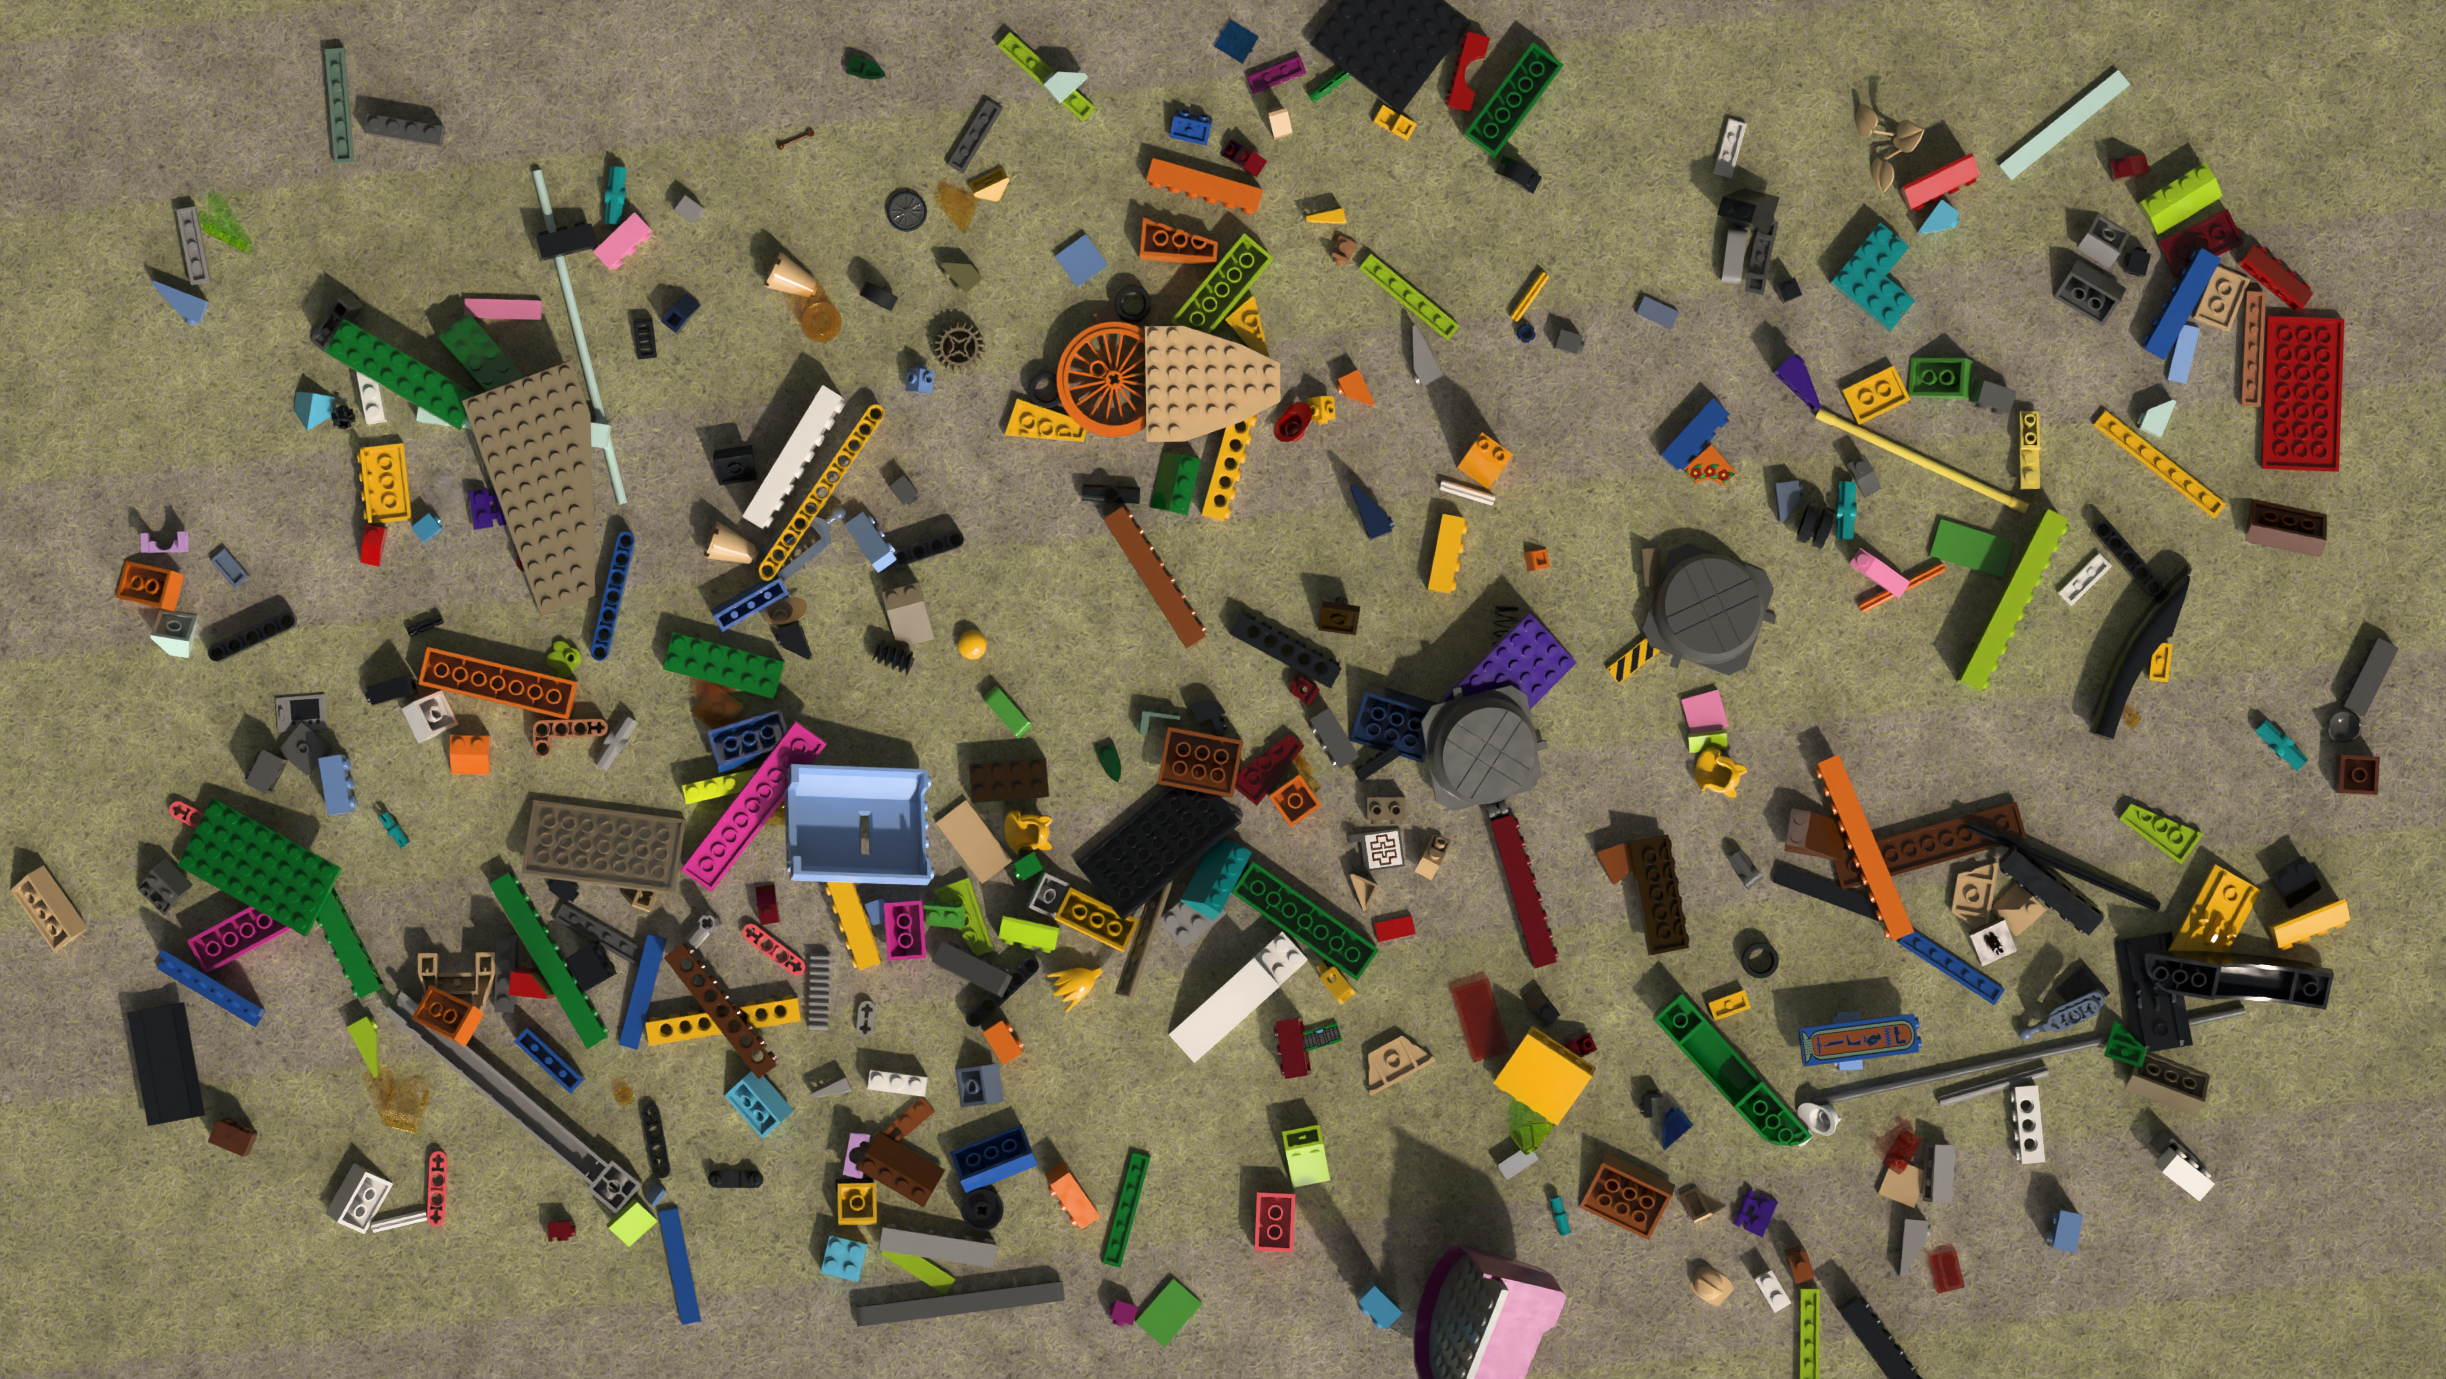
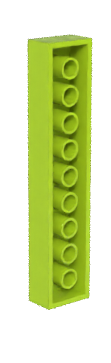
[1957,509,2069,691]

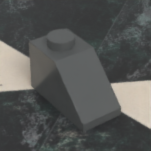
[1846,454,1882,498]

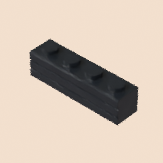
[1354,745,1401,782]

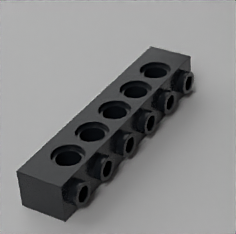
[1230,612,1342,689]

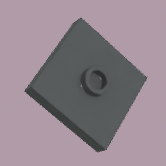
[277,721,332,775]

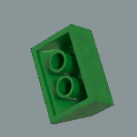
[1150,452,1200,516]

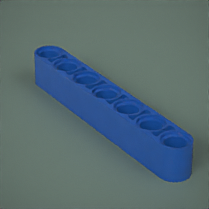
[591,531,636,661]

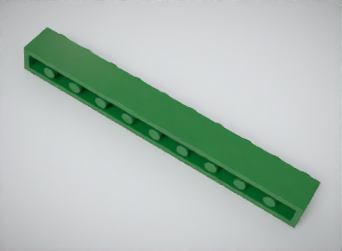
[489,872,609,1049]

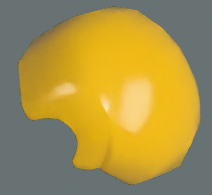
[958,629,987,660]

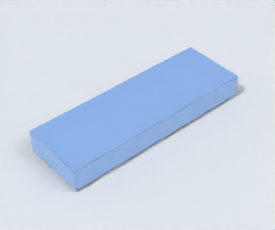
[2167,325,2200,384]

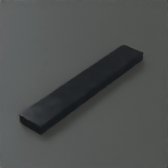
[1773,865,1882,922]

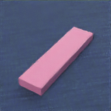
[464,298,542,320]

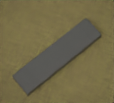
[947,98,1003,174]

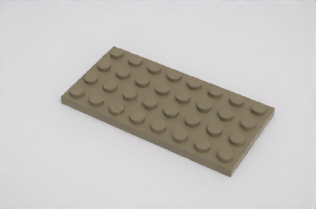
[521,800,686,895]

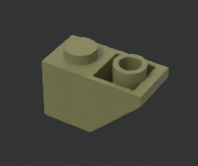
[941,262,984,295]

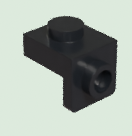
[1639,1090,1663,1118]

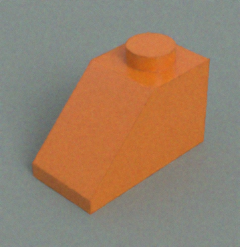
[1336,369,1375,406]

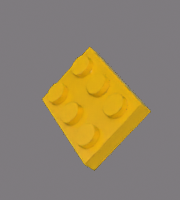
[1842,366,1911,425]

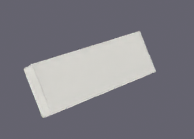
[1713,118,1747,179]
[2058,552,2112,606]

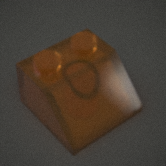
[692,683,746,729]

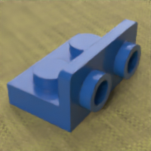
[1169,109,1213,146]

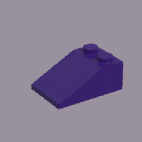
[1773,354,1821,412]

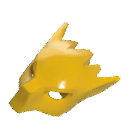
[1046,967,1103,1013]

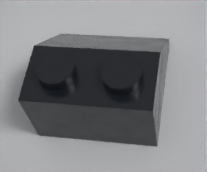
[775,622,813,661]
[2269,856,2322,909]
[564,941,617,992]

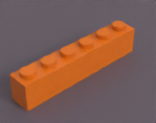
[1146,158,1263,215]

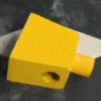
[1316,961,1355,1005]

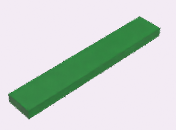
[1102,1151,1151,1268]

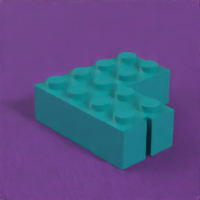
[1830,222,1916,332]

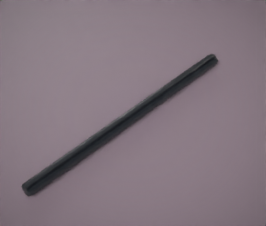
[1966,821,2161,912]

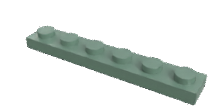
[325,48,355,164]

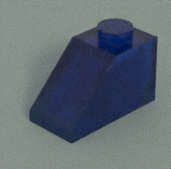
[1661,1107,1693,1150]

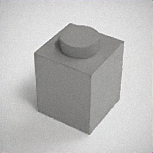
[674,195,705,226]

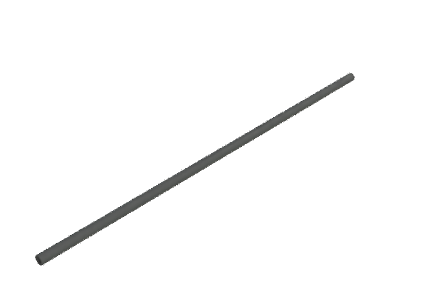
[1812,1005,2245,1106]

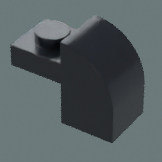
[1494,156,1542,194]
[1190,700,1227,736]

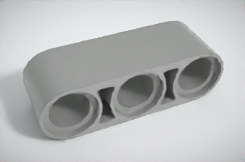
[1721,227,1747,285]

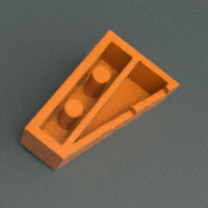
[1045,1161,1100,1230]

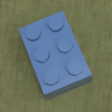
[318,754,358,816]

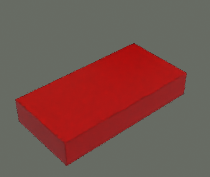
[1374,915,1416,942]

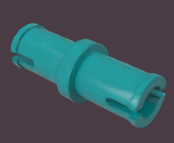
[378,811,410,849]
[1549,1195,1572,1236]

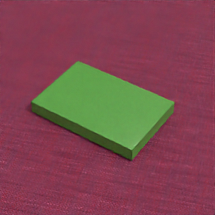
[1135,1278,1202,1347]

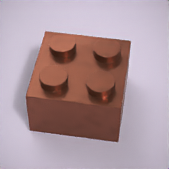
[2335,754,2380,795]
[208,1117,258,1157]

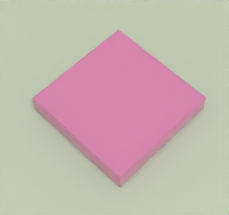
[1681,690,1728,733]

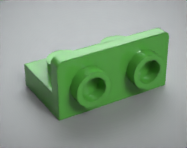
[923,899,965,928]

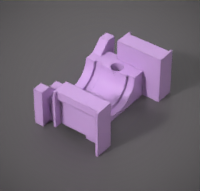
[140,531,189,554]
[843,1132,871,1179]

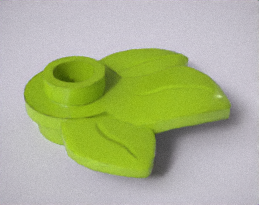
[545,641,582,679]

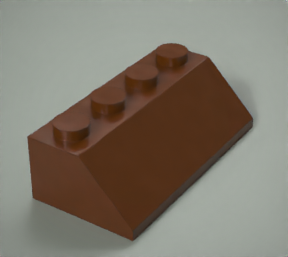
[2245,500,2327,557]
[857,1131,945,1208]

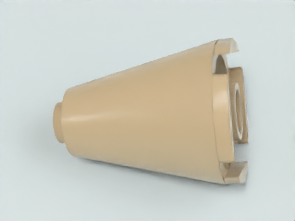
[763,252,818,297]
[703,521,759,564]

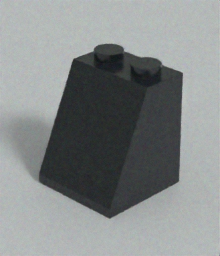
[1717,188,1780,234]

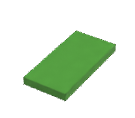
[1929,519,2014,578]

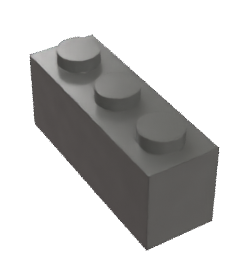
[1309,708,1359,769]

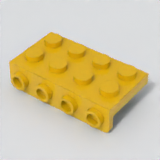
[357,443,413,524]

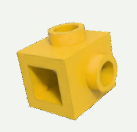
[1307,396,1336,425]

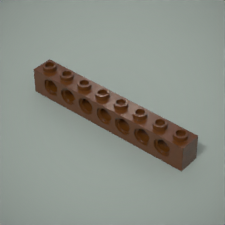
[664,943,778,1079]

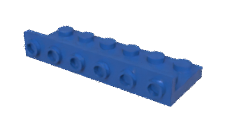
[157,949,266,1027]

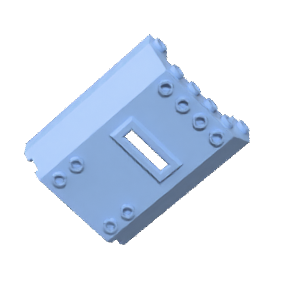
[784,764,934,885]

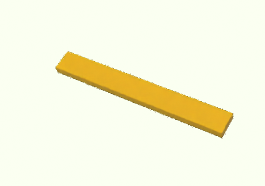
[2093,410,2226,519]

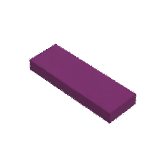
[1246,55,1307,94]

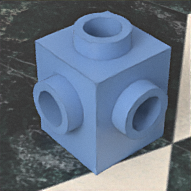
[905,365,934,394]

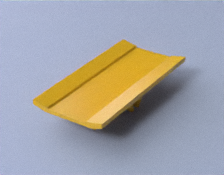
[2168,864,2261,953]

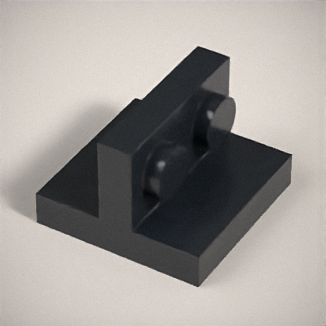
[713,445,757,486]

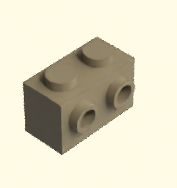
[1367,797,1406,824]

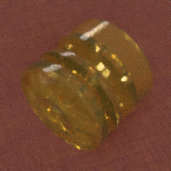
[801,302,842,343]

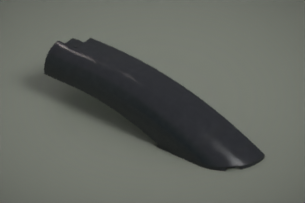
[2089,565,2192,740]
[2144,951,2334,1010]

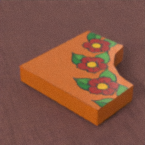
[1683,444,1736,486]

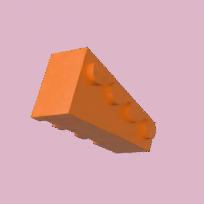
[1140,217,1218,266]

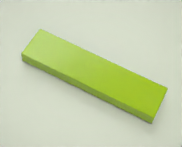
[881,1251,955,1295]

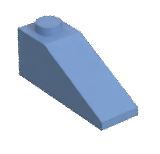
[152,280,209,326]

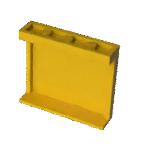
[1493,1026,1596,1125]

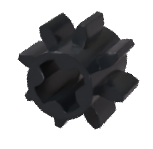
[331,406,356,429]

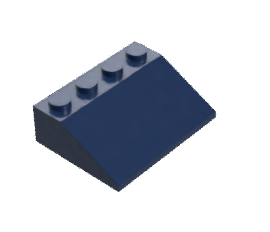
[1350,682,1436,763]

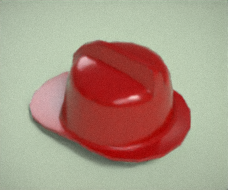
[1273,402,1312,442]

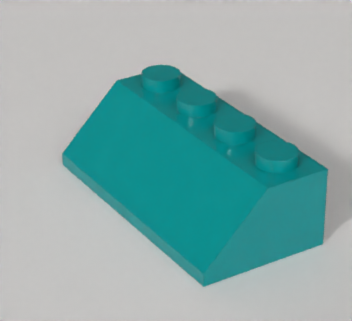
[1180,840,1252,921]

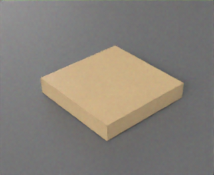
[1878,1158,1924,1208]

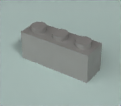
[1922,1143,1956,1203]

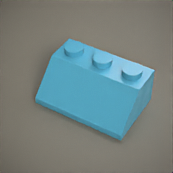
[725,1071,794,1139]

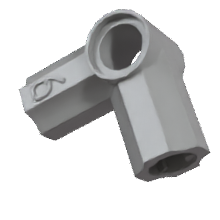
[684,910,722,949]

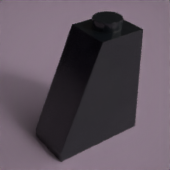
[365,675,418,706]

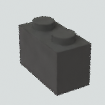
[1969,379,2016,415]

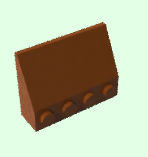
[1157,727,1244,798]
[1579,1152,1675,1240]

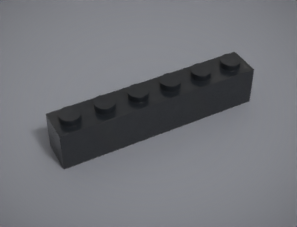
[1999,844,2104,936]

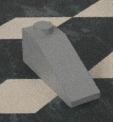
[1412,325,1443,387]
[1898,1218,1931,1277]

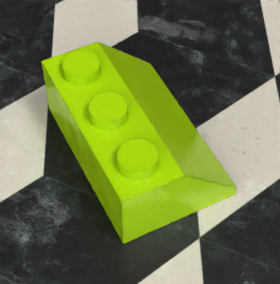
[999,915,1060,953]

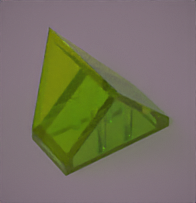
[1509,1121,1555,1156]

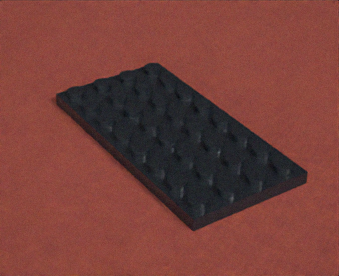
[1076,786,1241,921]

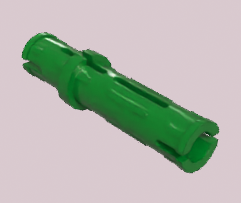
[1307,69,1350,103]

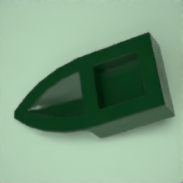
[846,55,886,80]
[1096,743,1121,782]

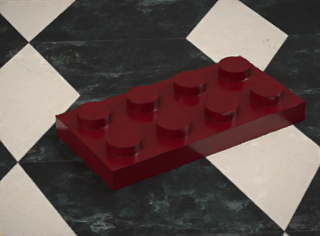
[2158,209,2244,277]

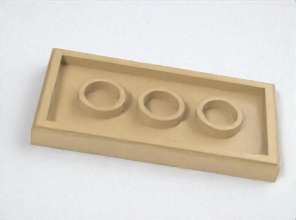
[936,800,1013,884]

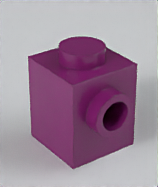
[1107,1300,1138,1327]

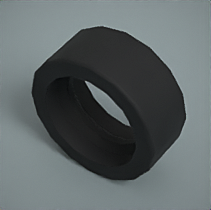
[859,281,898,311]
[1115,285,1151,322]
[1028,372,1061,409]
[1741,942,1779,979]

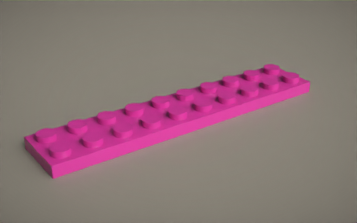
[681,720,827,892]

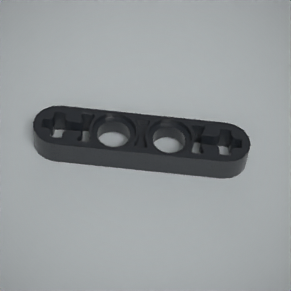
[642,1104,671,1178]

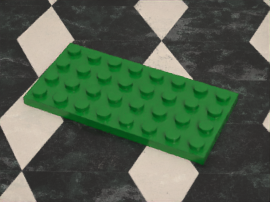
[177,798,343,937]

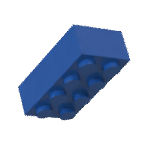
[707,709,787,773]
[950,1124,1038,1194]

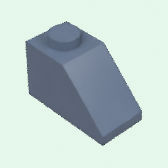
[1774,480,1803,522]

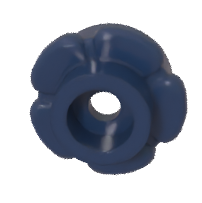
[1517,324,1536,343]

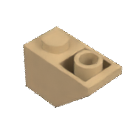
[1268,106,1293,139]
[1414,833,1451,880]

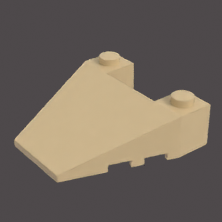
[418,952,496,1030]

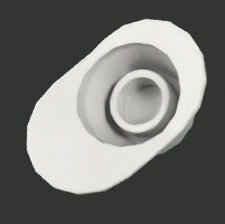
[1797,1102,1841,1136]

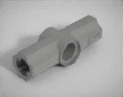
[594,714,639,771]

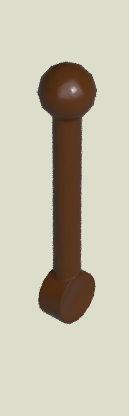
[777,129,814,150]

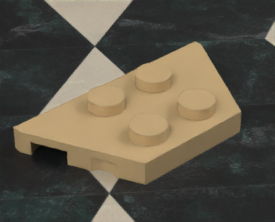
[1951,863,1999,930]
[1368,1035,1436,1096]

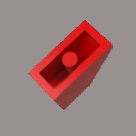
[361,524,388,567]

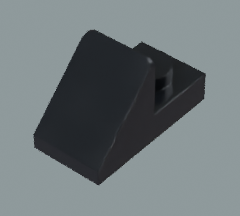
[1521,986,1560,1027]

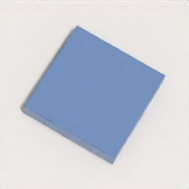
[1055,234,1108,288]

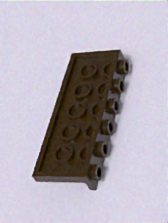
[1627,834,1690,956]

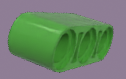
[982,685,1033,739]

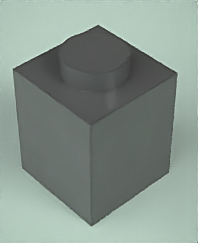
[1554,329,1585,355]
[889,475,919,506]

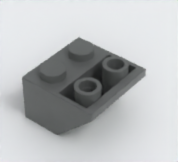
[137,858,193,915]

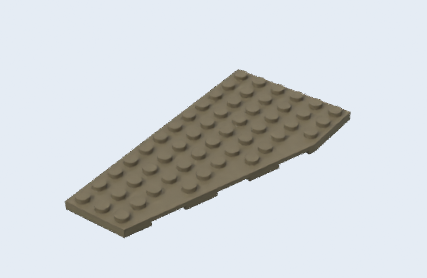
[461,360,595,616]

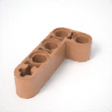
[533,719,609,757]

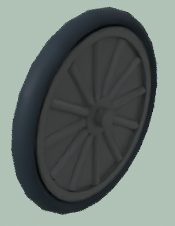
[887,191,927,232]

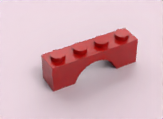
[1445,32,1490,113]

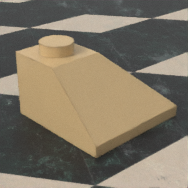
[1991,883,2046,937]

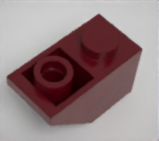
[1221,139,1267,177]
[1561,1032,1597,1058]

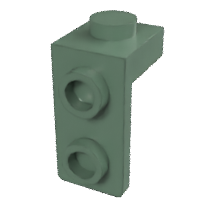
[1136,708,1181,735]

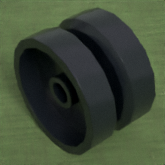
[1796,501,1835,549]
[961,1188,1004,1231]

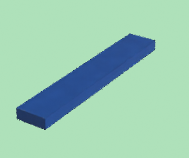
[1897,931,2005,1006]
[619,934,667,1050]
[659,1208,701,1325]

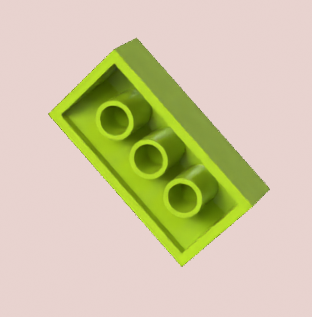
[2138,161,2223,236]

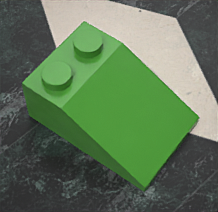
[1909,358,1973,400]

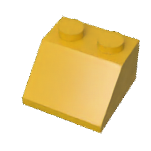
[838,1183,877,1226]

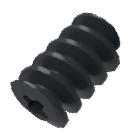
[872,640,915,675]

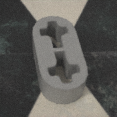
[857,1001,876,1037]

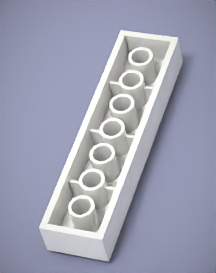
[742,385,845,530]

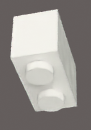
[1753,1269,1791,1313]

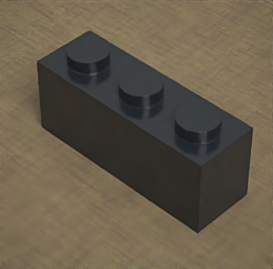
[533,222,597,262]

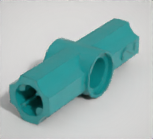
[605,166,627,225]
[1836,481,1857,540]
[2255,719,2308,771]

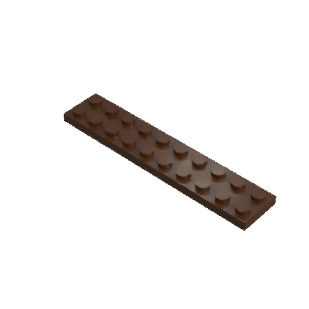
[1833,802,2027,890]

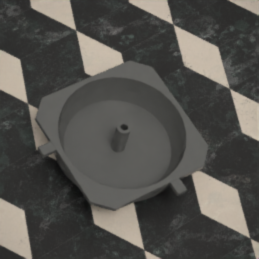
[1642,543,1777,676]
[1420,685,1548,811]

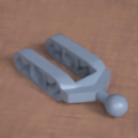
[760,505,846,581]
[2018,990,2105,1041]

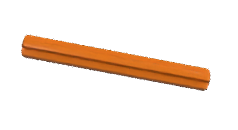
[1858,562,1946,613]

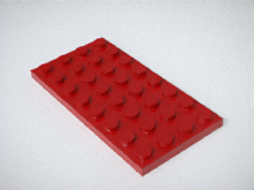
[2261,316,2345,472]

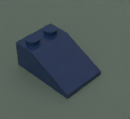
[1350,484,1394,541]

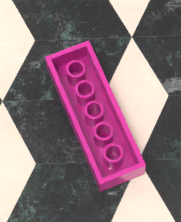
[187,907,292,975]

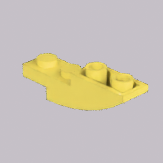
[2019,411,2040,489]

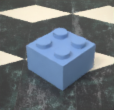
[2046,1208,2083,1253]

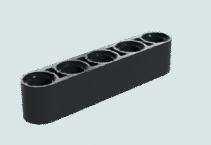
[2092,521,2163,596]
[880,531,964,573]
[208,612,297,662]
[966,957,1039,1027]

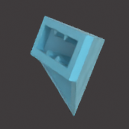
[294,392,335,431]

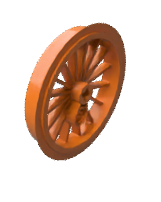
[1057,322,1146,437]

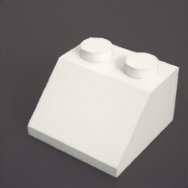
[402,690,459,743]

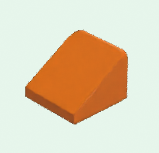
[1524,548,1550,572]

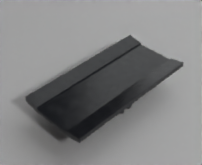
[2115,932,2193,1053]
[127,1002,205,1126]

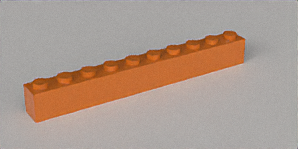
[1815,754,1914,941]

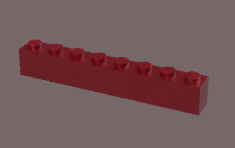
[1490,815,1559,969]

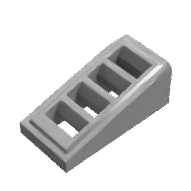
[811,1077,852,1098]

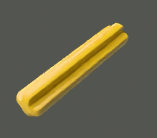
[1510,271,1549,322]

